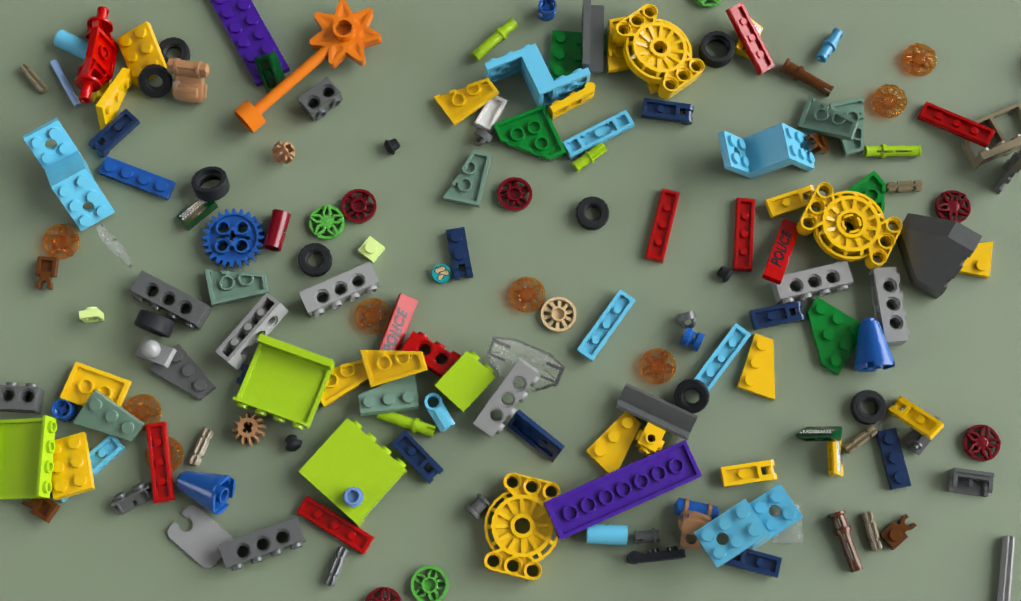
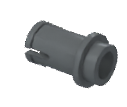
[634,528,660,544]

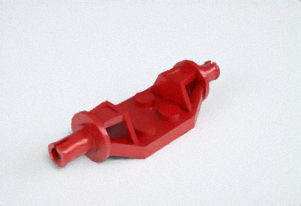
[74,6,118,104]

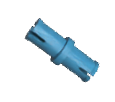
[816,28,843,63]

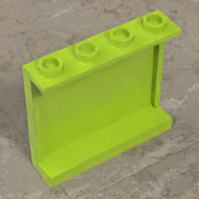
[232,334,335,430]
[0,415,57,500]
[298,418,407,526]

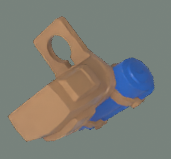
[674,498,720,550]

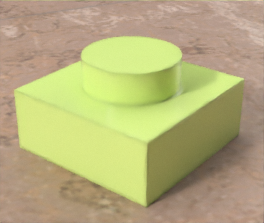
[358,236,385,263]
[79,307,104,323]

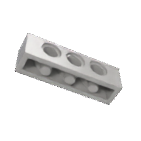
[770,260,854,304]
[299,261,381,318]
[868,267,910,346]
[215,293,289,370]
[473,358,539,437]

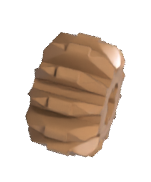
[232,412,266,446]

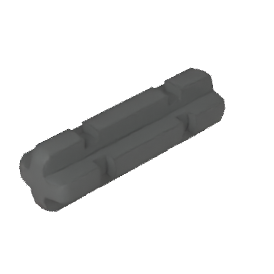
[324,547,348,587]

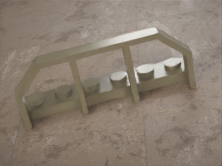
[961,102,1021,169]

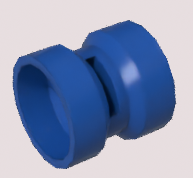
[538,0,556,21]
[679,327,705,352]
[51,399,77,422]

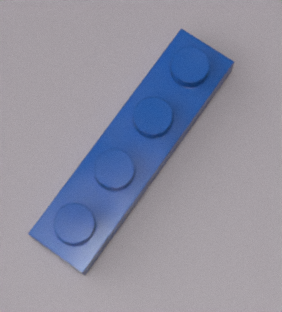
[98,156,176,200]

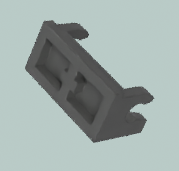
[947,468,994,497]

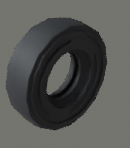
[159,37,191,64]
[138,64,172,98]
[576,196,609,230]
[298,243,332,277]
[674,378,710,414]
[850,390,887,425]

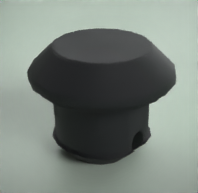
[384,138,400,155]
[717,266,733,283]
[285,434,302,451]

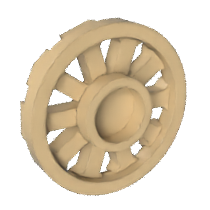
[541,297,577,333]

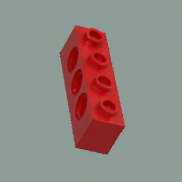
[401,331,461,377]

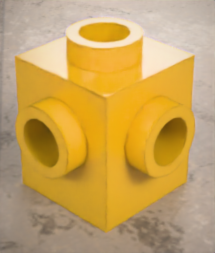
[635,422,666,455]

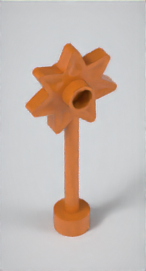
[233,0,382,134]

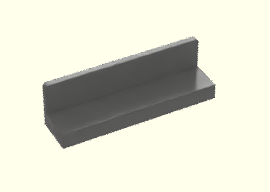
[581,0,604,73]
[616,383,698,440]

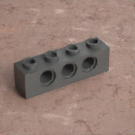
[130,270,212,329]
[219,517,306,571]

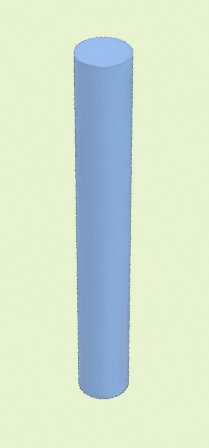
[50,60,81,108]

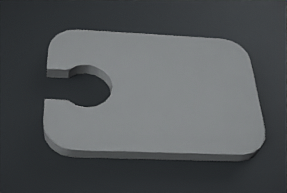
[167,505,233,569]

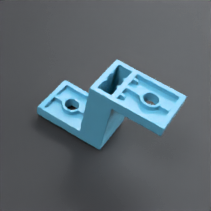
[484,43,591,107]
[22,117,115,231]
[717,123,815,179]
[694,483,803,568]

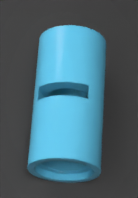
[54,30,89,60]
[586,524,628,546]

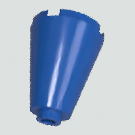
[855,318,895,372]
[176,471,235,515]

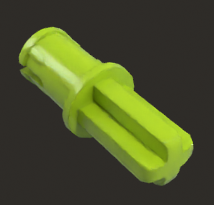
[572,143,607,172]

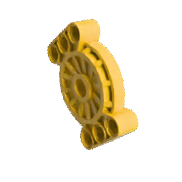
[611,4,705,99]
[796,182,903,270]
[484,473,560,581]

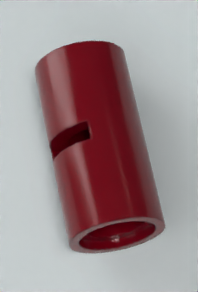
[263,209,291,252]

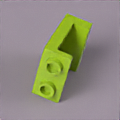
[434,350,496,412]

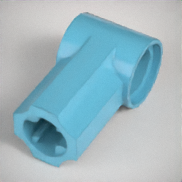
[424,393,455,433]

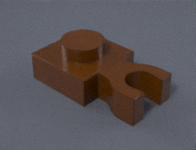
[803,133,829,154]
[35,256,59,290]
[21,498,61,523]
[879,514,917,550]

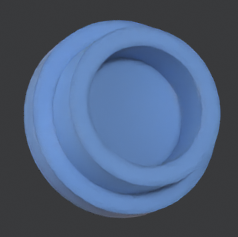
[343,487,363,507]

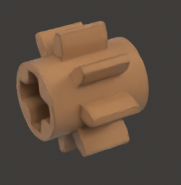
[271,140,295,165]

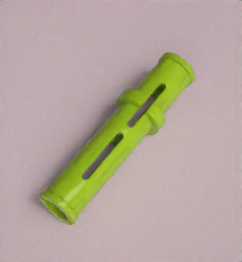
[471,18,518,62]
[863,144,922,159]
[377,412,437,438]

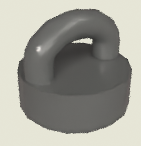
[474,127,493,146]
[677,310,697,329]

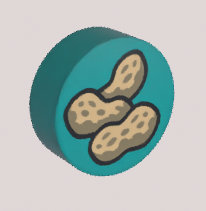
[432,264,451,284]

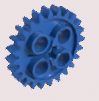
[202,208,264,269]

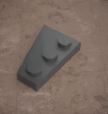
[992,147,1021,194]
[148,344,216,400]

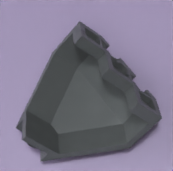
[896,213,982,299]

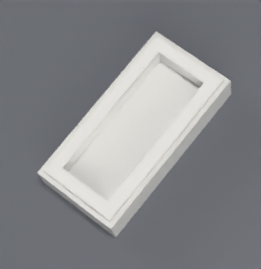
[474,96,508,133]

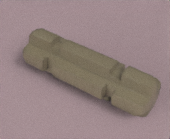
[20,63,49,94]
[886,180,923,193]
[842,425,878,454]
[188,428,214,466]
[861,511,883,551]

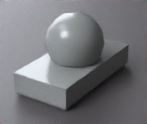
[135,338,177,368]

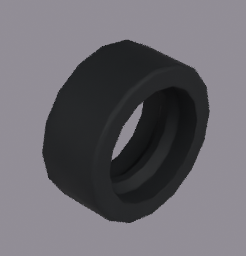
[699,31,735,68]
[191,166,230,202]
[134,309,175,338]

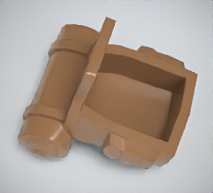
[166,58,210,103]

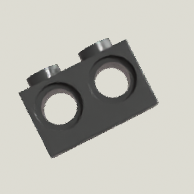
[298,77,343,121]
[0,382,44,414]

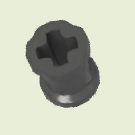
[465,493,491,520]

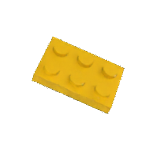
[117,21,167,87]
[59,362,132,407]
[51,432,95,501]

